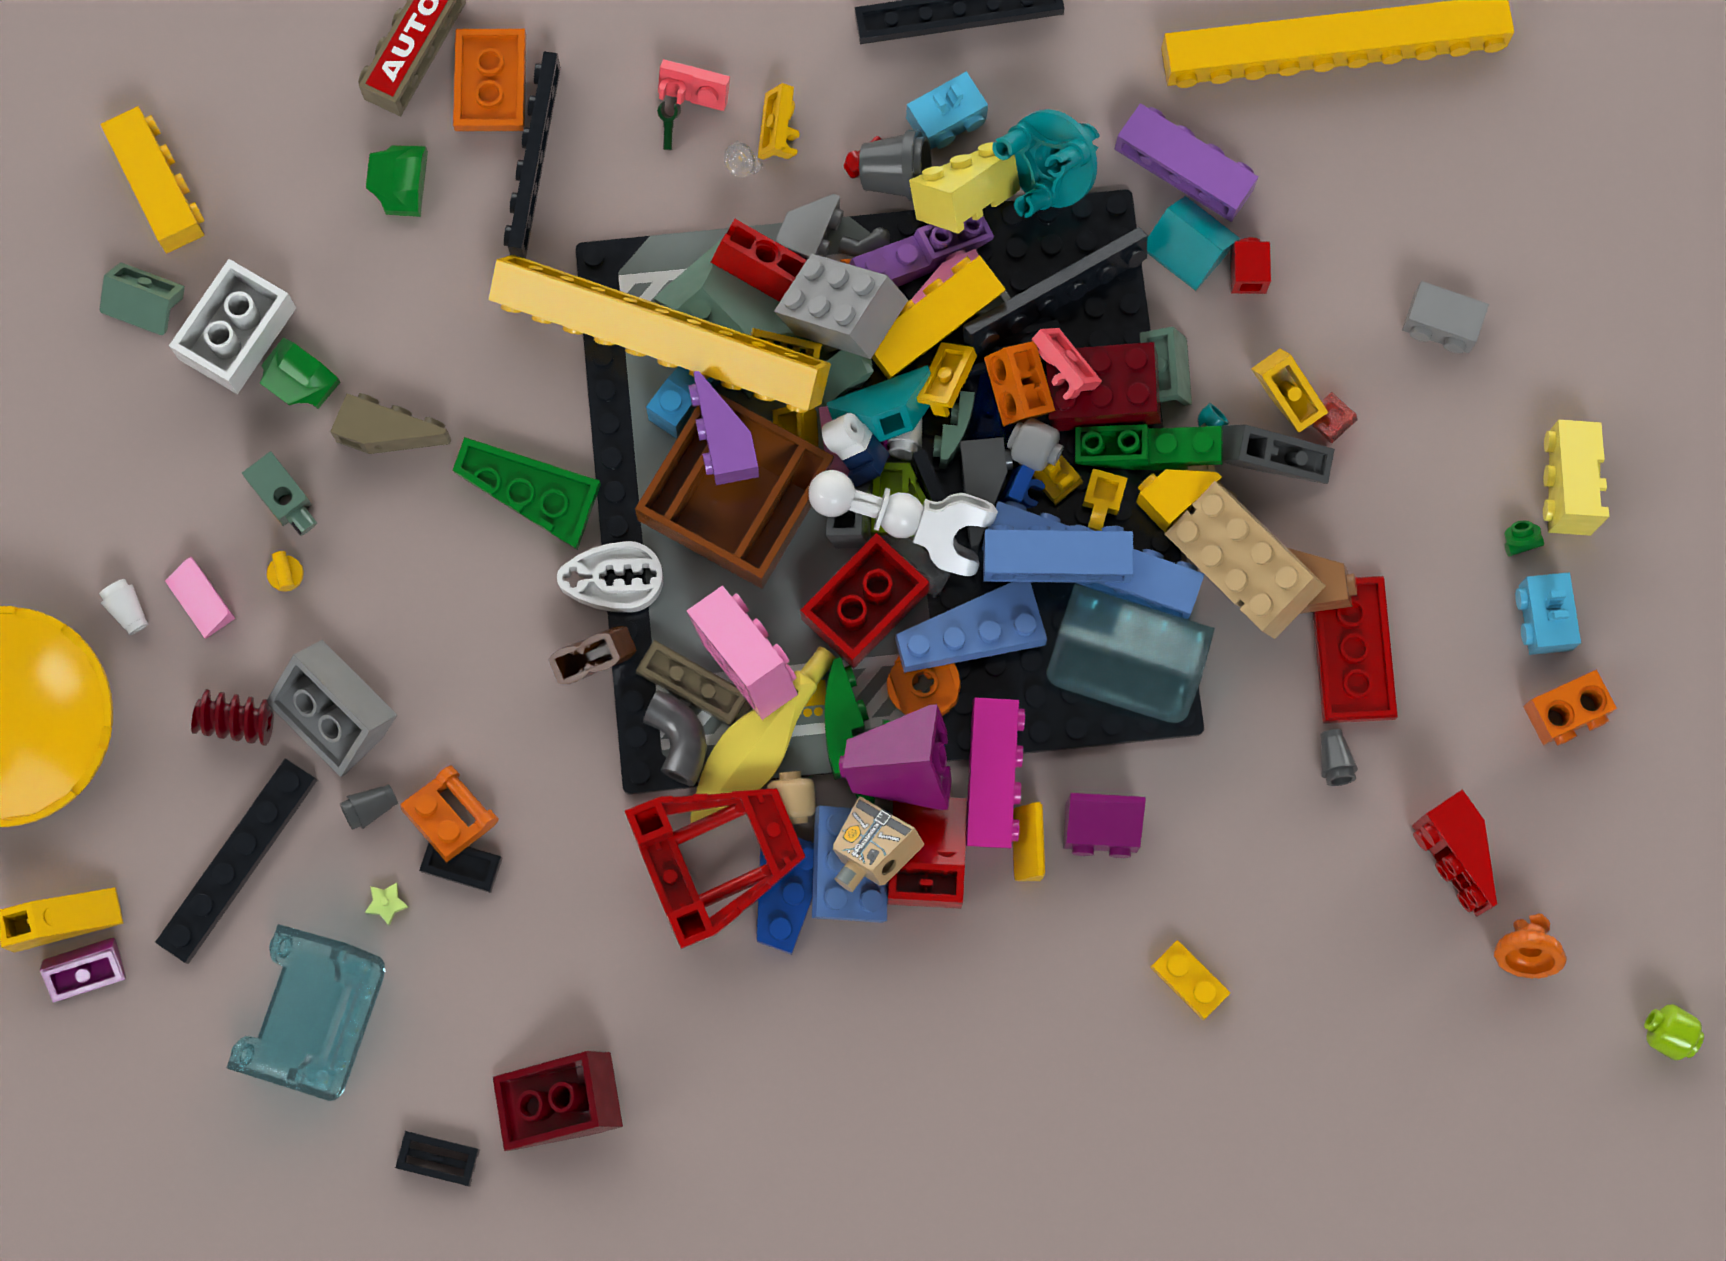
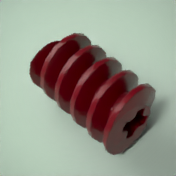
[191,689,274,746]

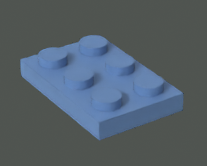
[812,805,889,923]

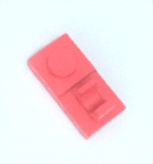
[658,59,730,111]
[1032,328,1102,400]

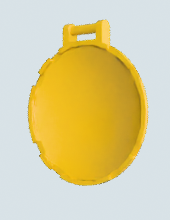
[0,606,113,827]

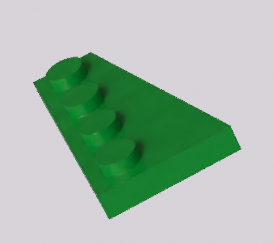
[452,437,601,550]

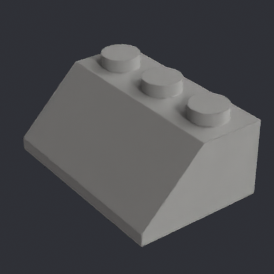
[268,640,397,777]

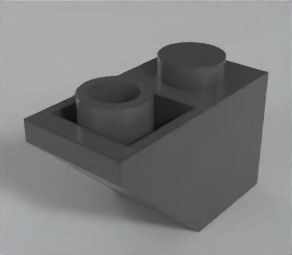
[826,480,873,549]

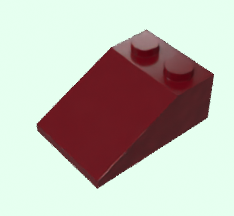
[493,1051,623,1151]

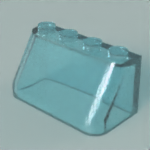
[1047,584,1215,723]

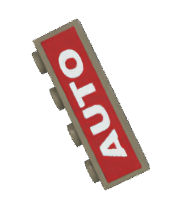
[358,0,466,117]

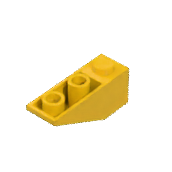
[0,887,124,953]

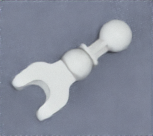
[808,470,998,576]

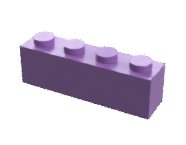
[1115,103,1259,222]

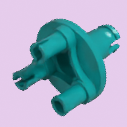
[992,109,1100,218]

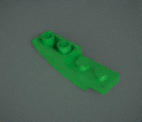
[1075,424,1223,470]
[824,657,875,805]

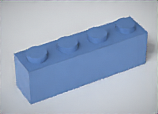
[983,524,1133,583]

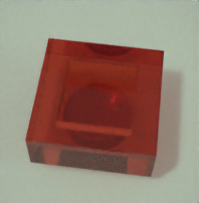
[1311,392,1358,444]

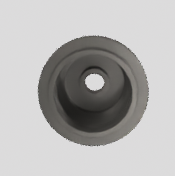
[859,129,932,201]

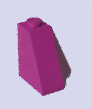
[839,704,952,810]

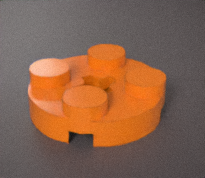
[887,656,961,716]

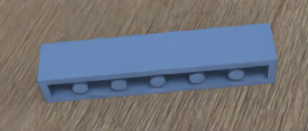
[982,501,1205,622]

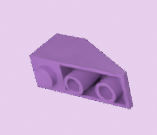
[688,371,759,485]

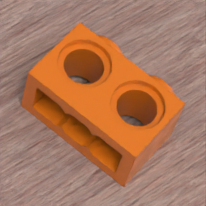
[984,341,1055,427]
[1523,669,1617,746]

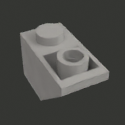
[775,194,844,259]

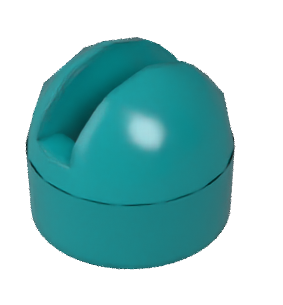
[1197,403,1229,427]

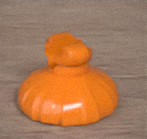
[1494,913,1567,979]

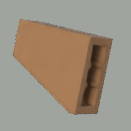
[1288,548,1357,614]

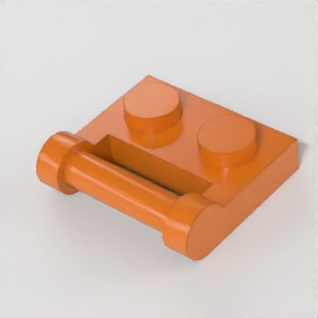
[400,765,499,862]

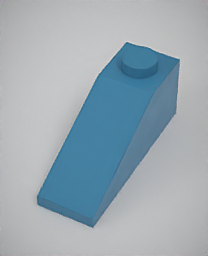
[646,366,720,439]

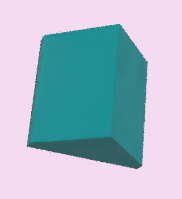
[1147,196,1240,291]

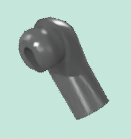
[838,227,890,257]

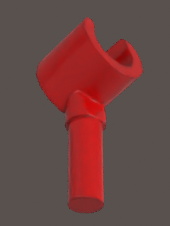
[844,136,882,178]

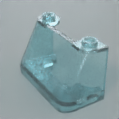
[226,924,385,1101]

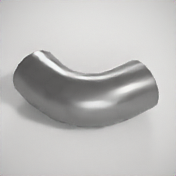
[643,690,707,786]

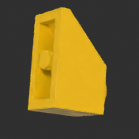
[1251,348,1328,433]
[1136,469,1222,533]

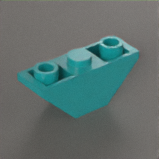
[826,365,931,442]

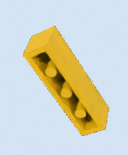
[100,106,205,254]
[872,255,1006,379]

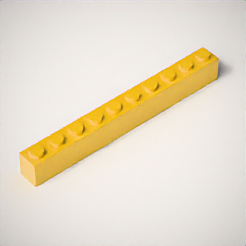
[1161,0,1515,88]
[488,255,831,413]

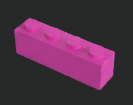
[966,697,1025,849]

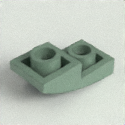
[822,350,874,407]
[933,391,975,470]

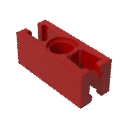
[710,219,807,302]

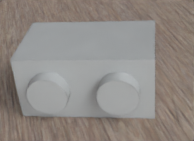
[1402,281,1489,353]

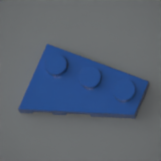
[757,838,814,955]

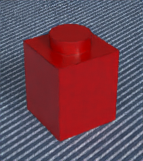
[1230,237,1271,294]

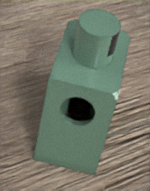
[242,451,317,536]

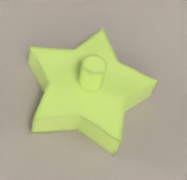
[365,883,409,926]

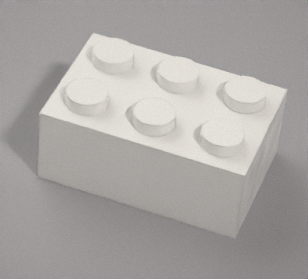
[169,259,296,395]

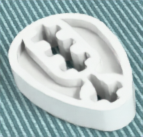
[557,541,664,612]

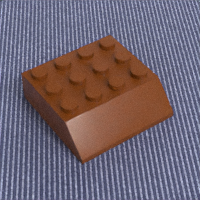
[635,393,834,589]

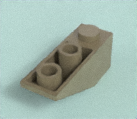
[330,393,452,454]

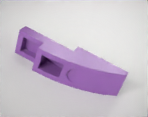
[849,216,994,287]

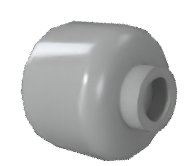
[1007,418,1064,471]

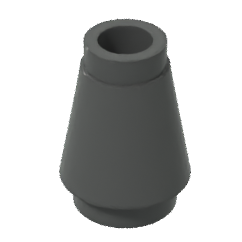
[1320,729,1358,786]
[340,784,398,830]

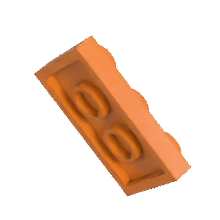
[453,29,527,131]

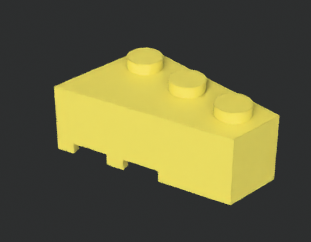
[909,142,1020,234]
[1543,420,1610,536]

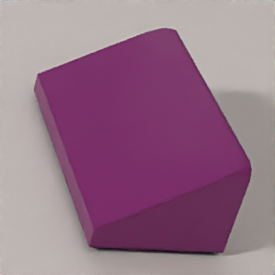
[40,937,126,1003]

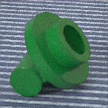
[1504,520,1544,557]

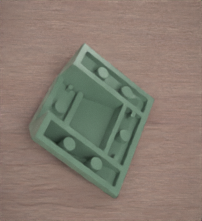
[653,239,814,399]

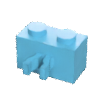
[906,71,988,149]
[1515,572,1581,655]

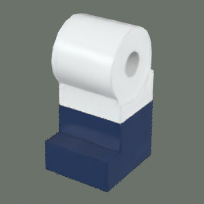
[822,413,890,487]

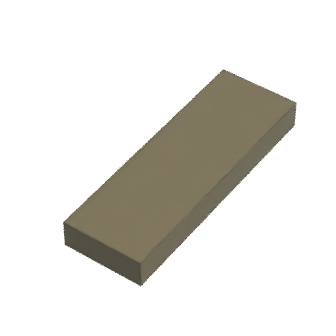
[636,640,746,726]

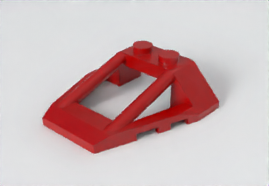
[625,788,806,949]

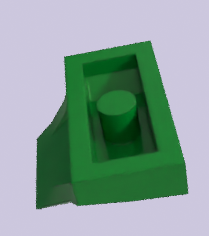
[366,145,428,217]
[260,337,341,409]

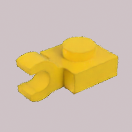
[1082,469,1128,531]

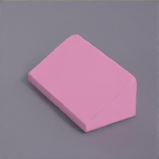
[165,556,236,639]

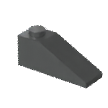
[1222,424,1335,484]
[959,437,1013,554]

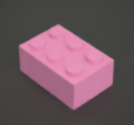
[686,585,798,720]

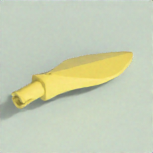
[690,646,836,824]

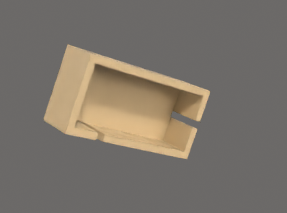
[1165,481,1326,639]

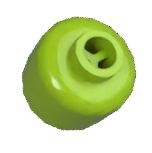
[1644,1004,1704,1060]

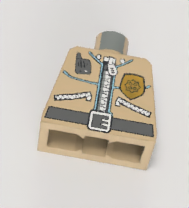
[833,796,924,892]

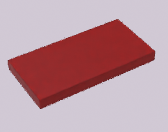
[1313,576,1398,724]

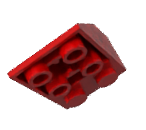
[1412,789,1497,917]
[888,797,967,909]

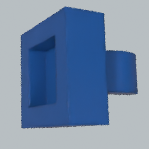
[999,464,1045,508]

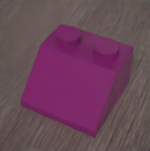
[1063,793,1146,858]

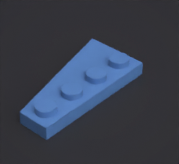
[895,582,1047,673]

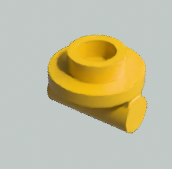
[267,551,304,592]

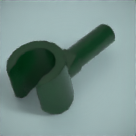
[657,101,681,151]

